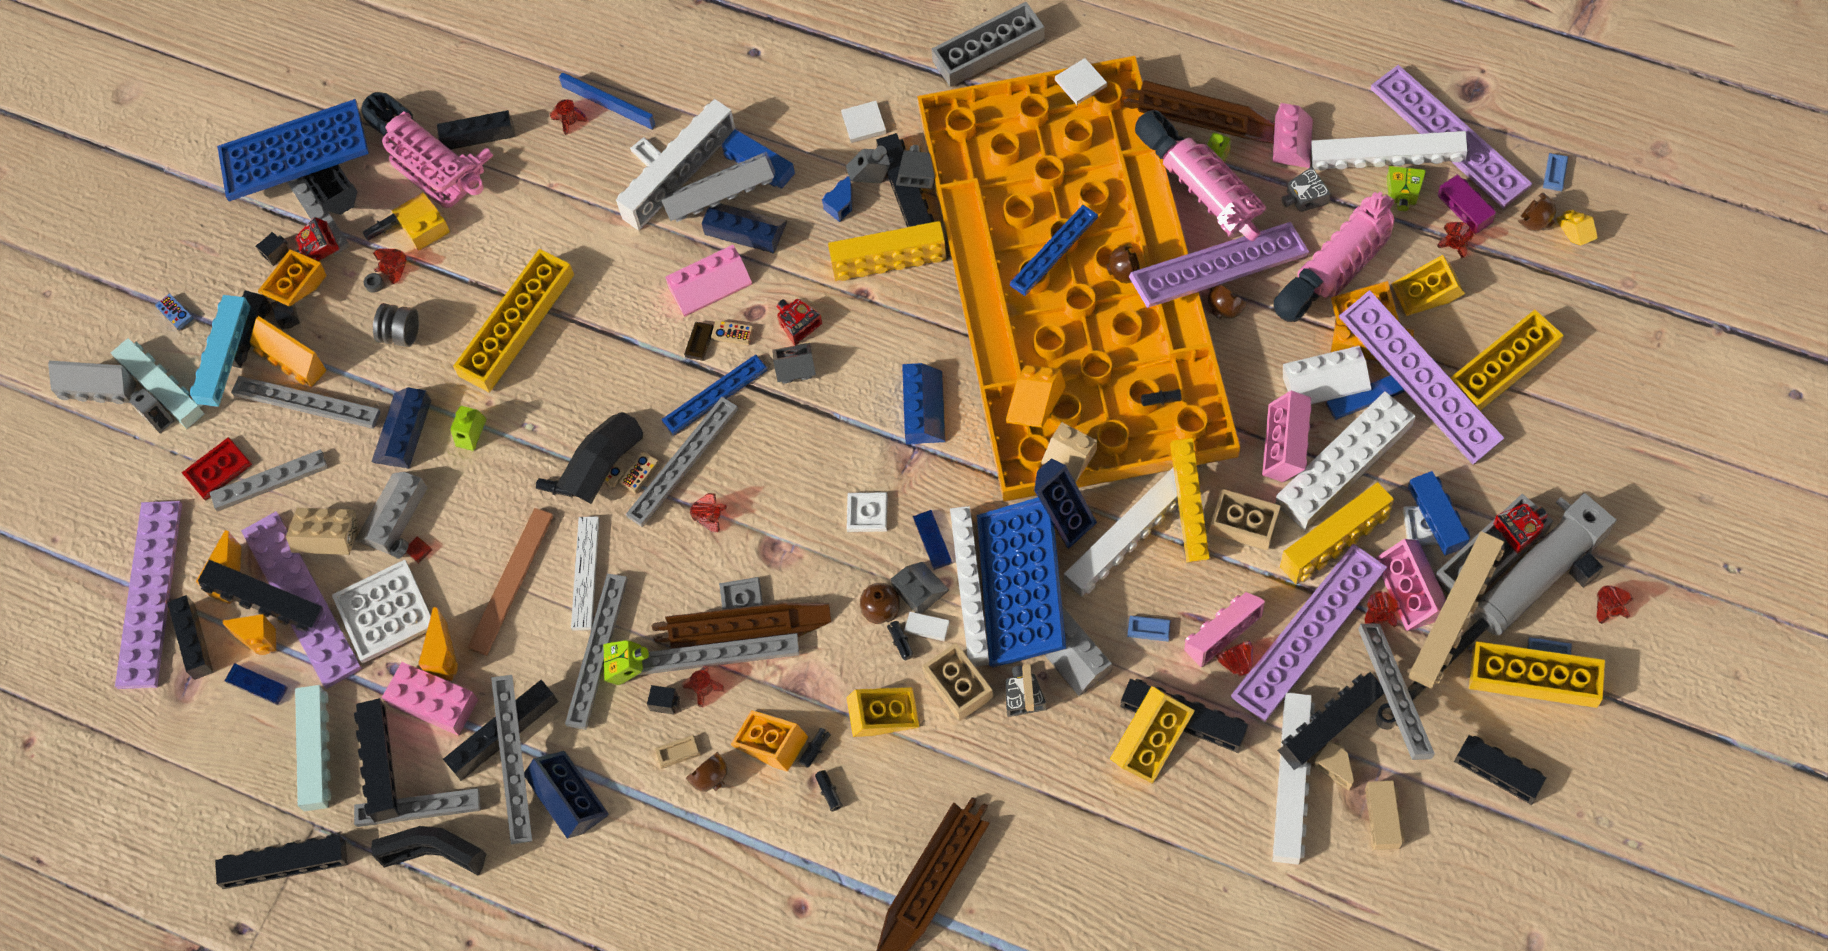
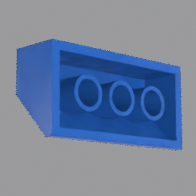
[902,363,945,444]

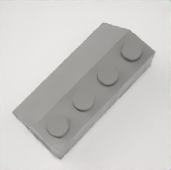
[48,360,137,404]
[355,472,427,555]
[1044,606,1112,696]

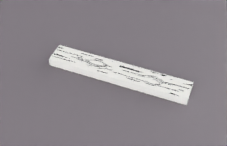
[571,517,599,631]

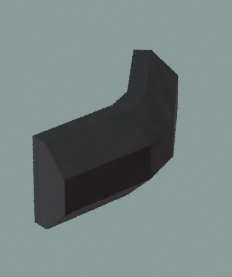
[302,164,358,215]
[556,412,644,504]
[371,826,487,876]

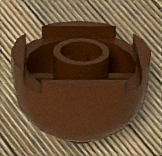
[1518,192,1556,231]
[1107,243,1140,284]
[1208,284,1247,319]
[860,583,900,624]
[685,751,728,792]

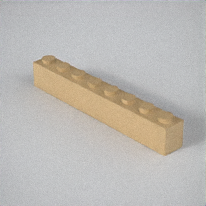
[1408,531,1505,689]

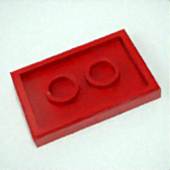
[181,437,252,501]

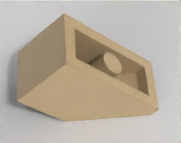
[1313,741,1354,791]

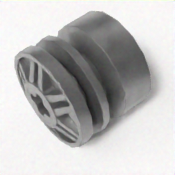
[373,303,419,347]

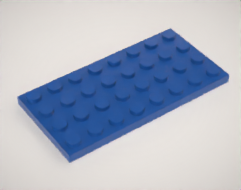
[217,99,369,201]
[977,497,1066,668]

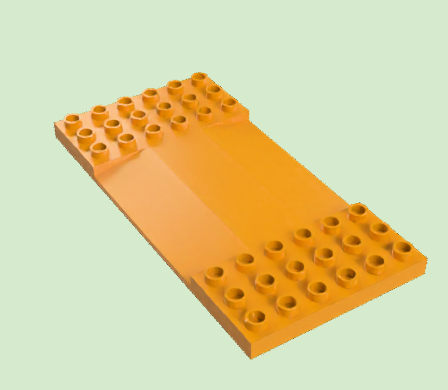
[917,56,1240,502]

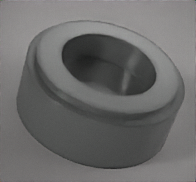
[363,273,384,293]
[390,538,409,559]

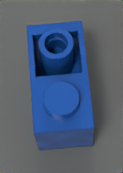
[822,176,852,222]

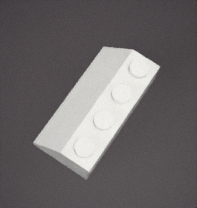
[1283,346,1371,404]

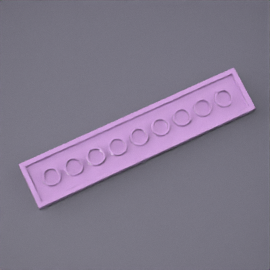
[1371,65,1532,209]
[1129,222,1309,308]
[1339,290,1504,465]
[115,501,182,689]
[241,511,362,689]
[1231,544,1387,722]

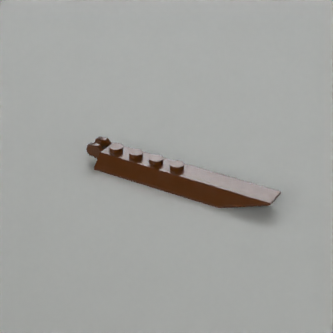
[1124,80,1275,144]
[651,603,831,649]
[876,797,990,951]

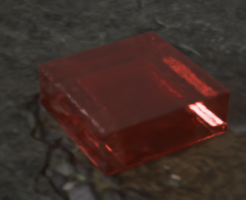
[406,536,432,564]

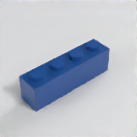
[721,129,795,189]
[1408,471,1470,556]

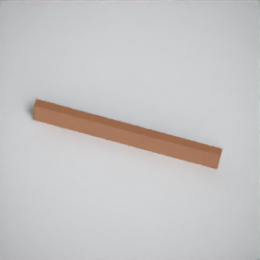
[467,508,554,656]

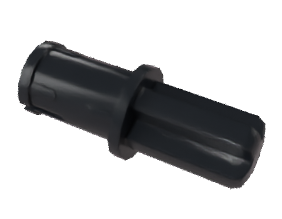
[363,213,400,241]
[1141,389,1181,406]
[536,478,574,498]
[887,621,913,661]
[799,728,831,768]
[815,770,843,812]

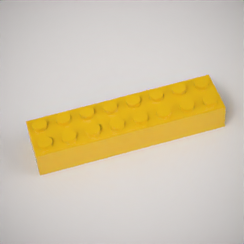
[453,249,574,393]

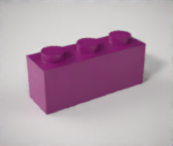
[1437,174,1496,235]

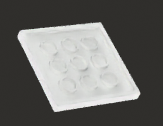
[332,560,431,664]

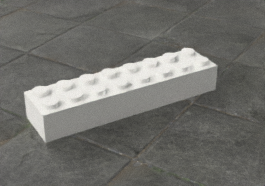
[616,99,736,231]
[1275,392,1415,530]

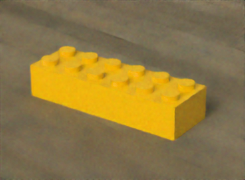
[828,221,946,281]
[1450,309,1564,411]
[1280,482,1394,584]
[1469,641,1605,708]

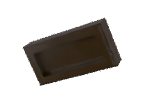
[684,321,714,361]

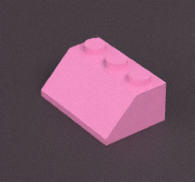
[1273,103,1313,168]

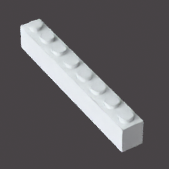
[1311,131,1467,171]
[1064,468,1178,597]
[950,506,989,667]
[1272,693,1315,865]

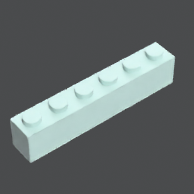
[111,338,204,429]
[295,685,331,812]

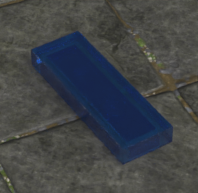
[913,510,952,570]
[224,663,288,706]

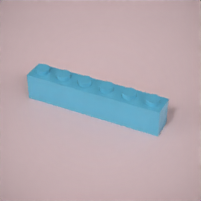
[190,295,251,407]

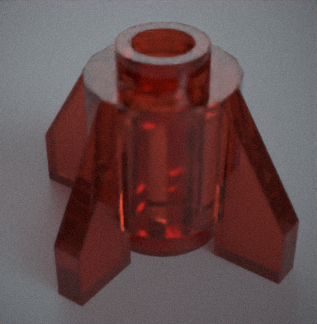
[550,99,587,135]
[1437,222,1474,258]
[373,248,406,284]
[690,493,727,532]
[1596,585,1634,624]
[1364,591,1401,627]
[1215,640,1253,676]
[682,666,724,708]

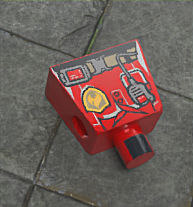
[295,217,339,261]
[776,299,823,345]
[1493,504,1548,554]

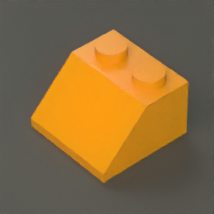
[223,614,276,655]

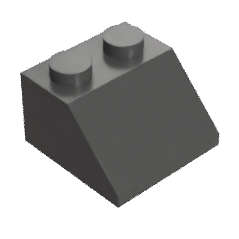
[772,343,816,384]
[891,562,949,614]

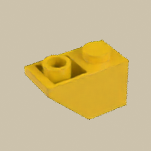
[1556,210,1598,245]

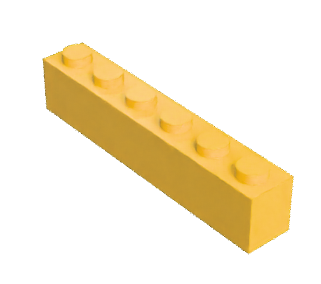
[1170,438,1210,563]

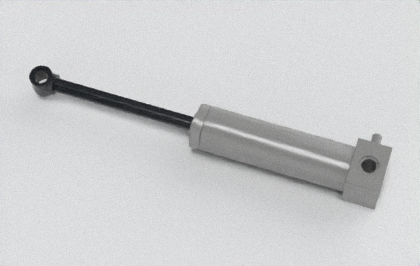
[1375,493,1616,730]

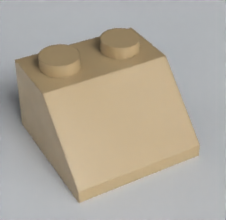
[1041,422,1097,482]

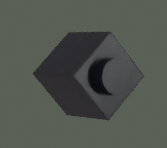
[255,232,289,266]
[271,301,300,330]
[1569,552,1604,588]
[647,685,680,715]

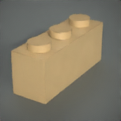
[1365,780,1405,851]

